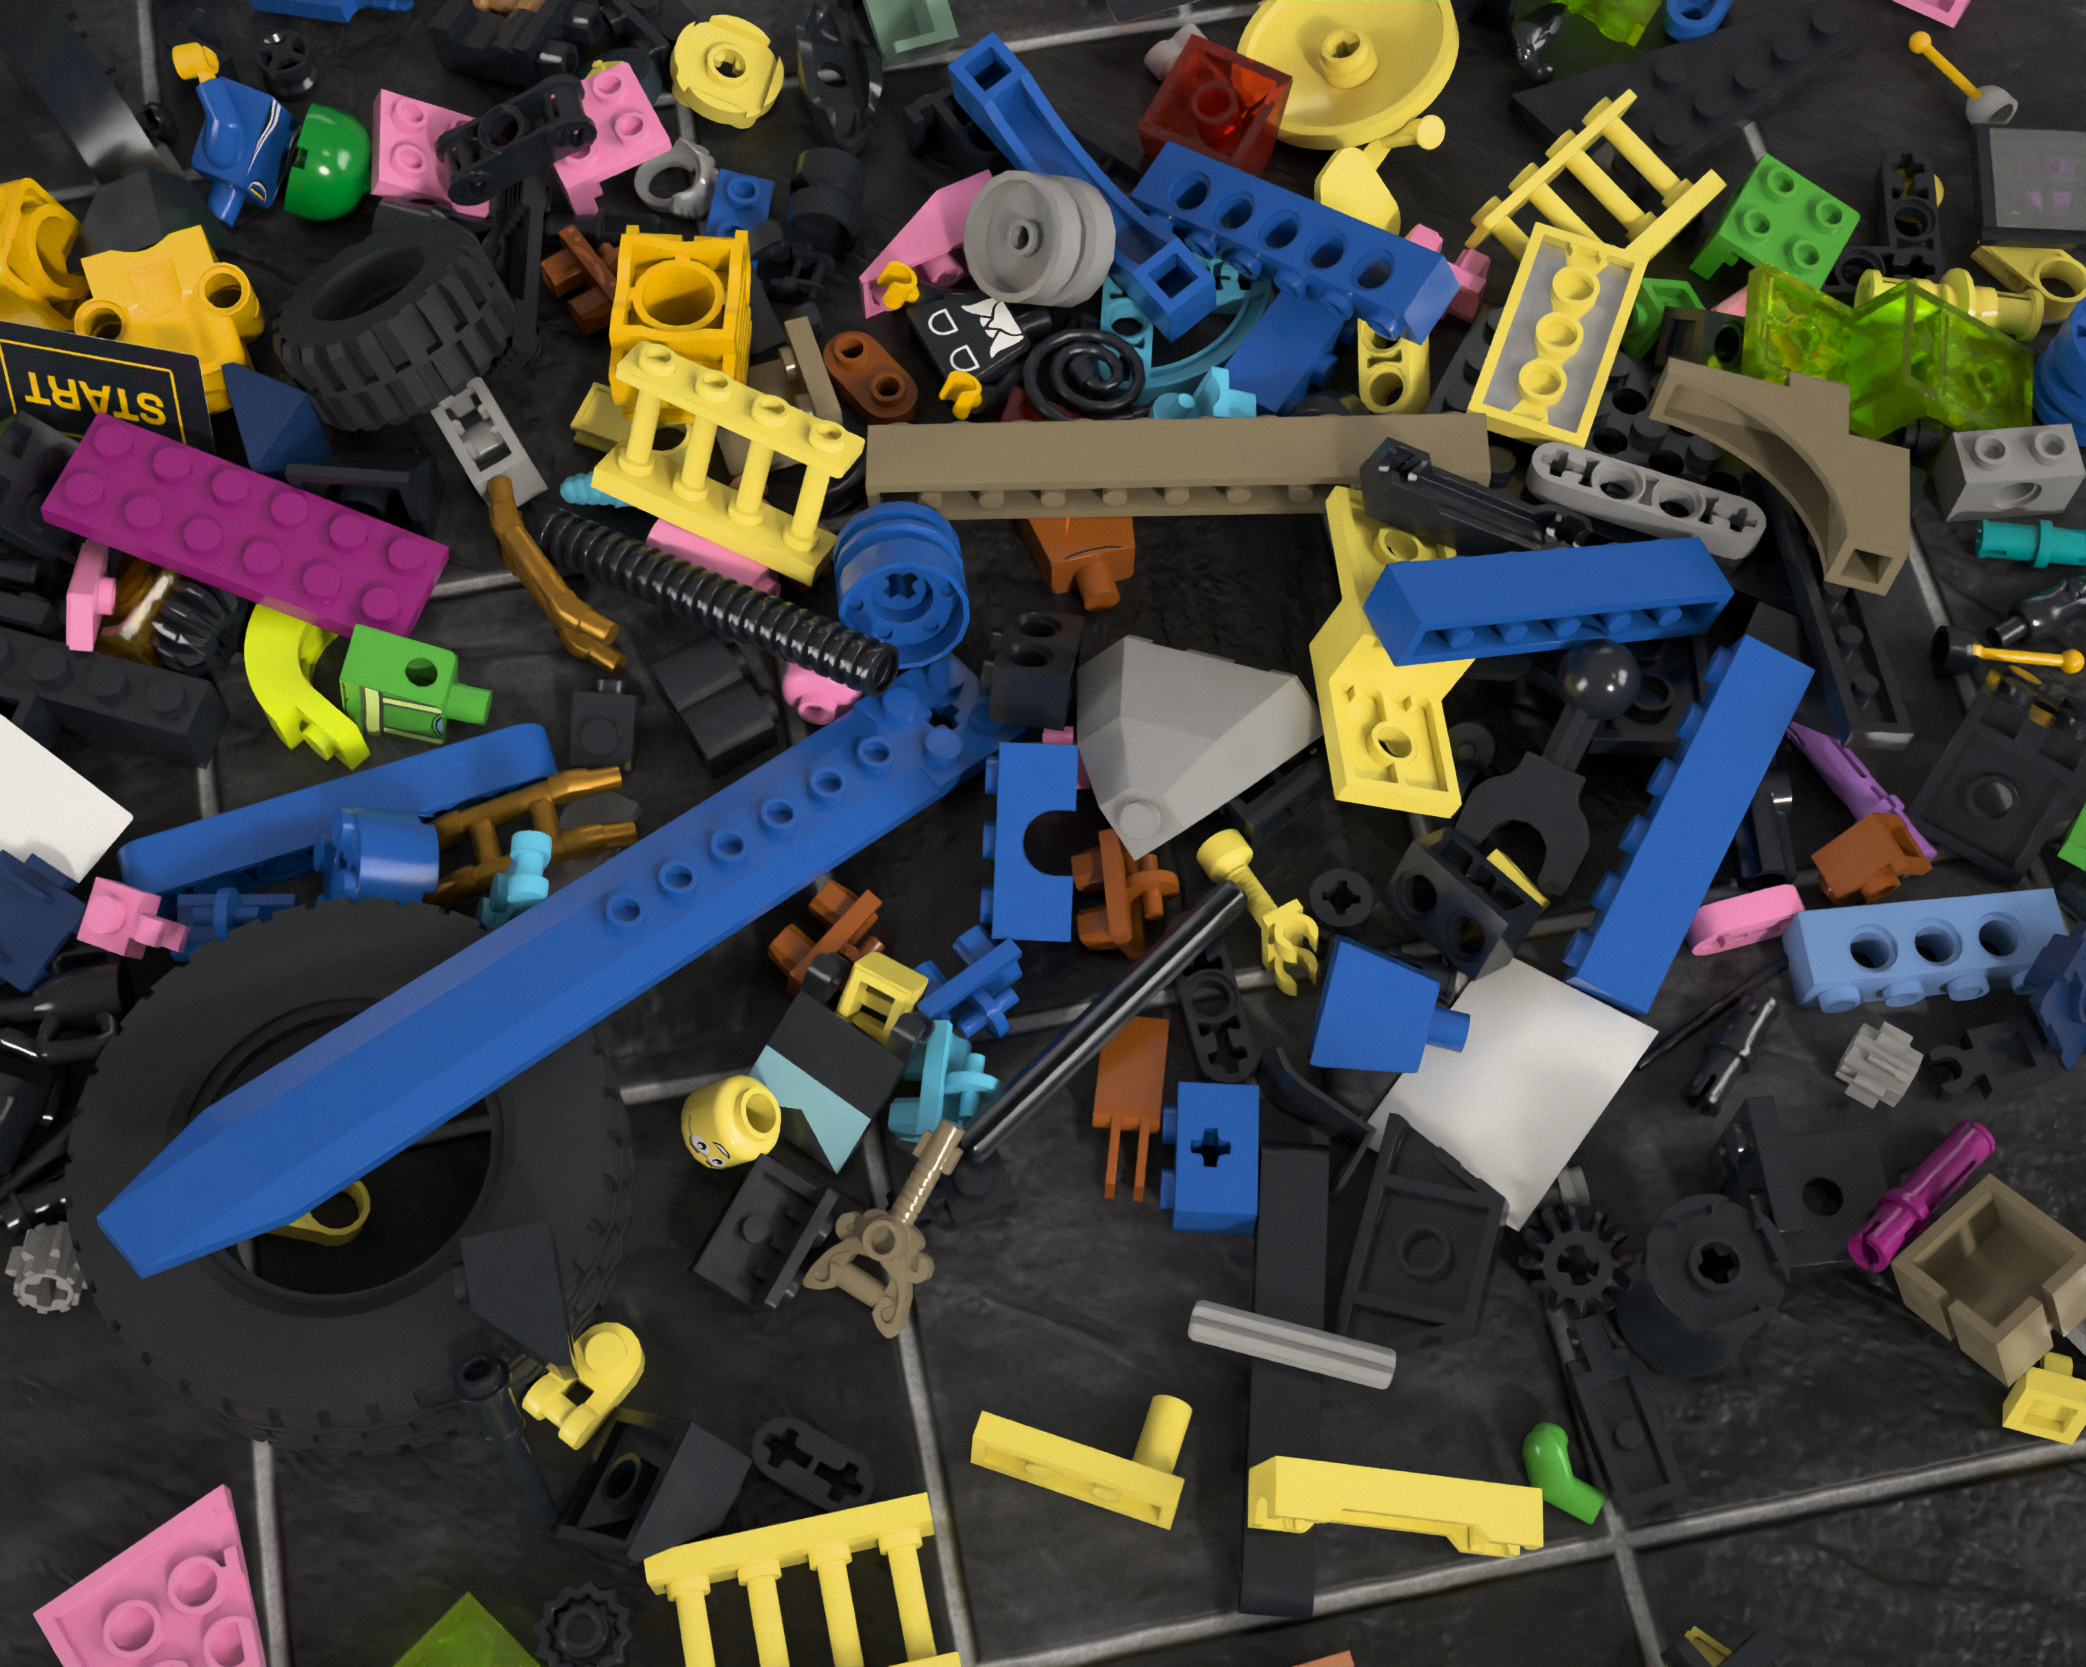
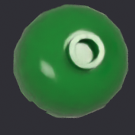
[284,103,376,223]

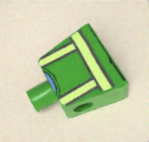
[339,624,492,745]

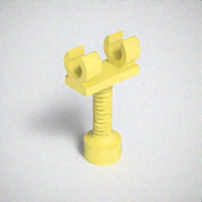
[1196,829,1318,996]

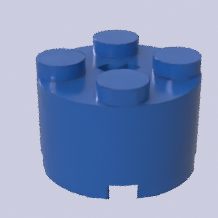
[313,806,439,908]

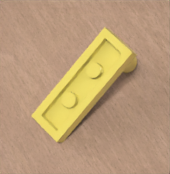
[970,1395,1192,1530]

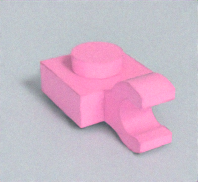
[76,877,191,959]

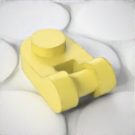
[522,1322,645,1450]

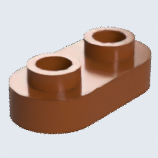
[823,331,919,425]

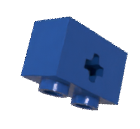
[1160,1082,1259,1235]

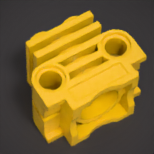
[608,225,752,423]

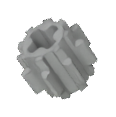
[1834,1021,1924,1109]
[5,1221,88,1314]

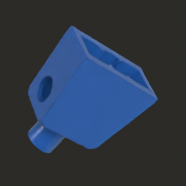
[1306,934,1470,1073]

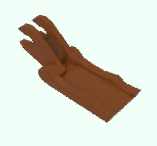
[1092,1016,1169,1202]

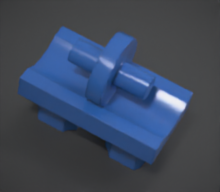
[170,887,300,962]
[913,925,1022,1040]

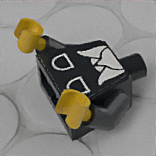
[876,261,1054,422]

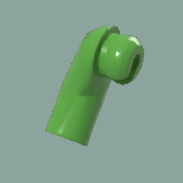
[1522,1422,1606,1525]

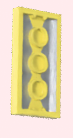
[1466,222,1650,449]

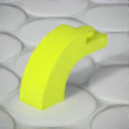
[244,603,370,771]

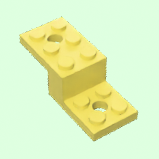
[1309,486,1476,819]

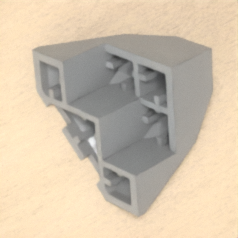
[1077,634,1324,861]

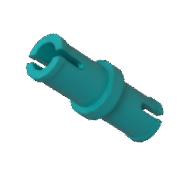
[1974,519,2086,569]

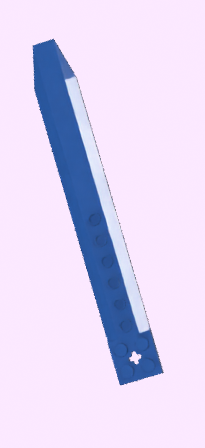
[96,651,1030,1279]

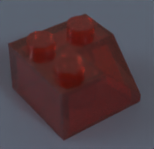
[1137,34,1293,178]

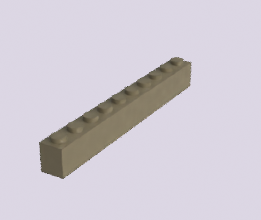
[865,411,1491,520]

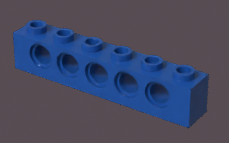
[1130,140,1461,346]

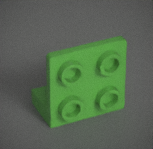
[1689,152,1860,300]

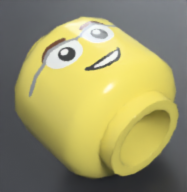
[681,1075,781,1170]

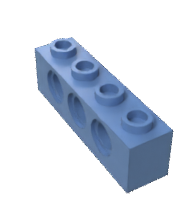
[1781,888,2067,1013]

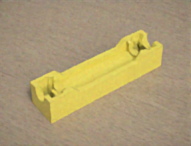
[1248,1456,1544,1558]

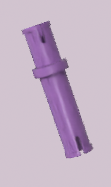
[1785,721,1937,878]

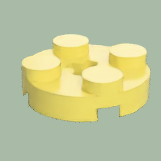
[670,14,784,129]

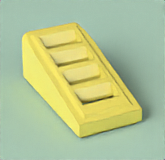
[836,951,928,1045]

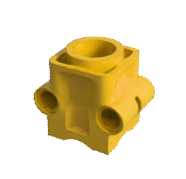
[0,178,89,332]
[73,225,265,416]

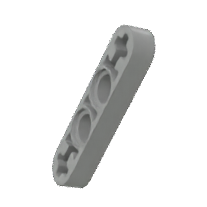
[1525,442,1766,559]

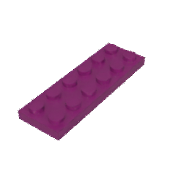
[41,411,449,639]

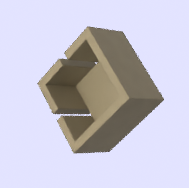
[1890,1173,2086,1388]

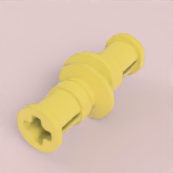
[1854,268,2044,343]

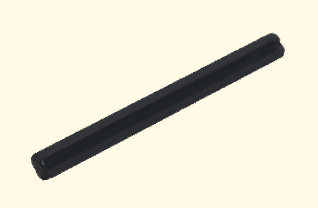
[957,879,1248,1163]

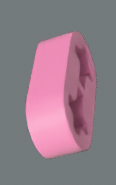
[1685,884,1806,956]

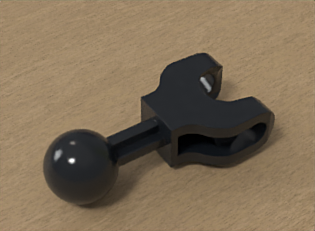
[1454,638,1641,904]

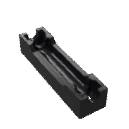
[1359,437,1593,556]

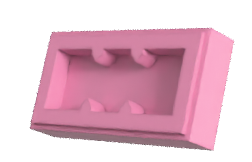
[66,539,116,652]

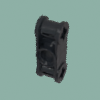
[434,74,597,206]

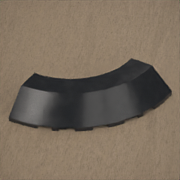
[0,0,192,189]

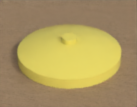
[1235,0,1459,150]

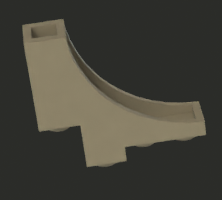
[1649,357,1910,596]

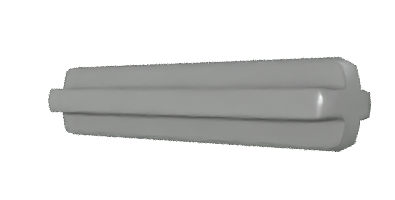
[1188,1300,1396,1389]

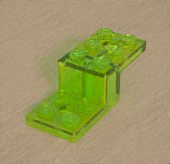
[1741,261,2034,441]

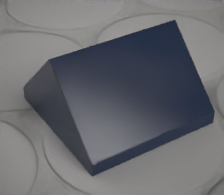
[221,362,333,485]

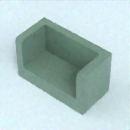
[862,0,959,69]

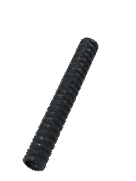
[535,508,899,698]

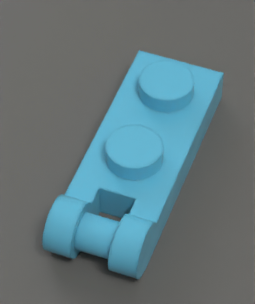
[475,830,552,931]

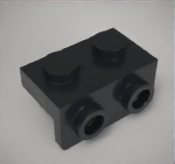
[686,1153,840,1314]

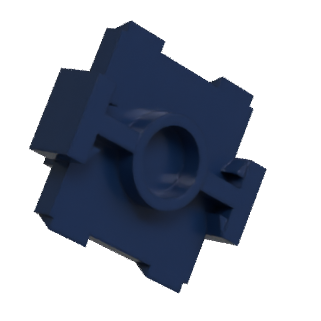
[0,849,87,994]
[2023,921,2086,1072]

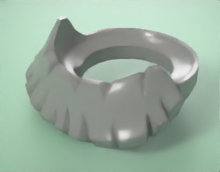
[634,137,719,220]

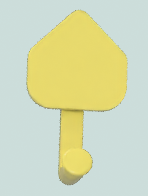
[1314,115,1445,236]

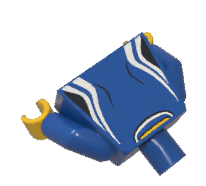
[172,42,303,228]

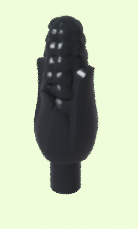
[1986,573,2086,649]

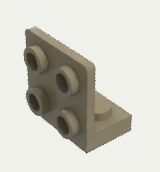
[716,316,843,481]

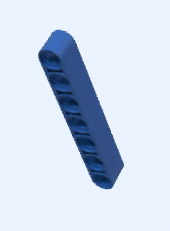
[116,723,559,918]

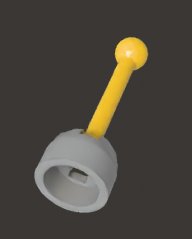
[1909,31,2018,125]

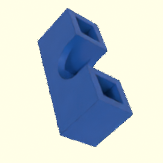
[980,742,1078,942]

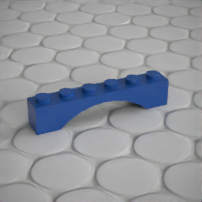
[947,31,1217,343]

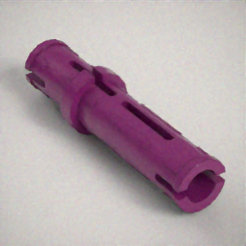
[1847,1120,1995,1272]

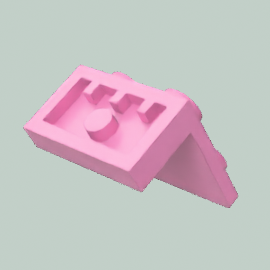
[549,62,672,215]

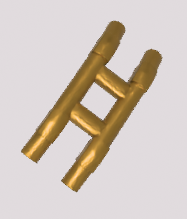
[487,476,627,676]
[422,765,637,910]

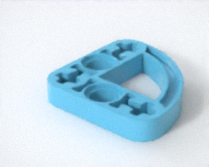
[1098,252,1271,406]

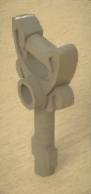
[803,1118,965,1339]

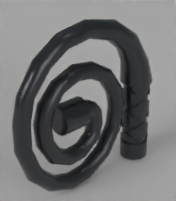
[1023,327,1176,422]

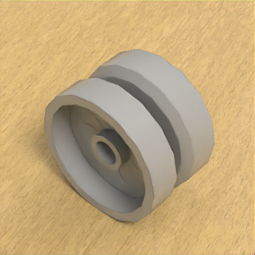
[963,170,1116,307]

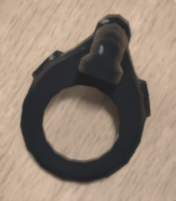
[1497,2,1570,83]

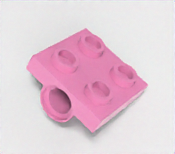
[371,89,489,220]

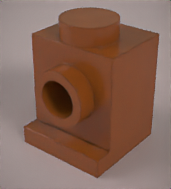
[1811,812,1933,907]

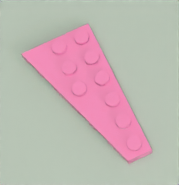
[33,1484,267,1667]

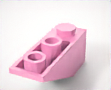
[859,169,993,319]

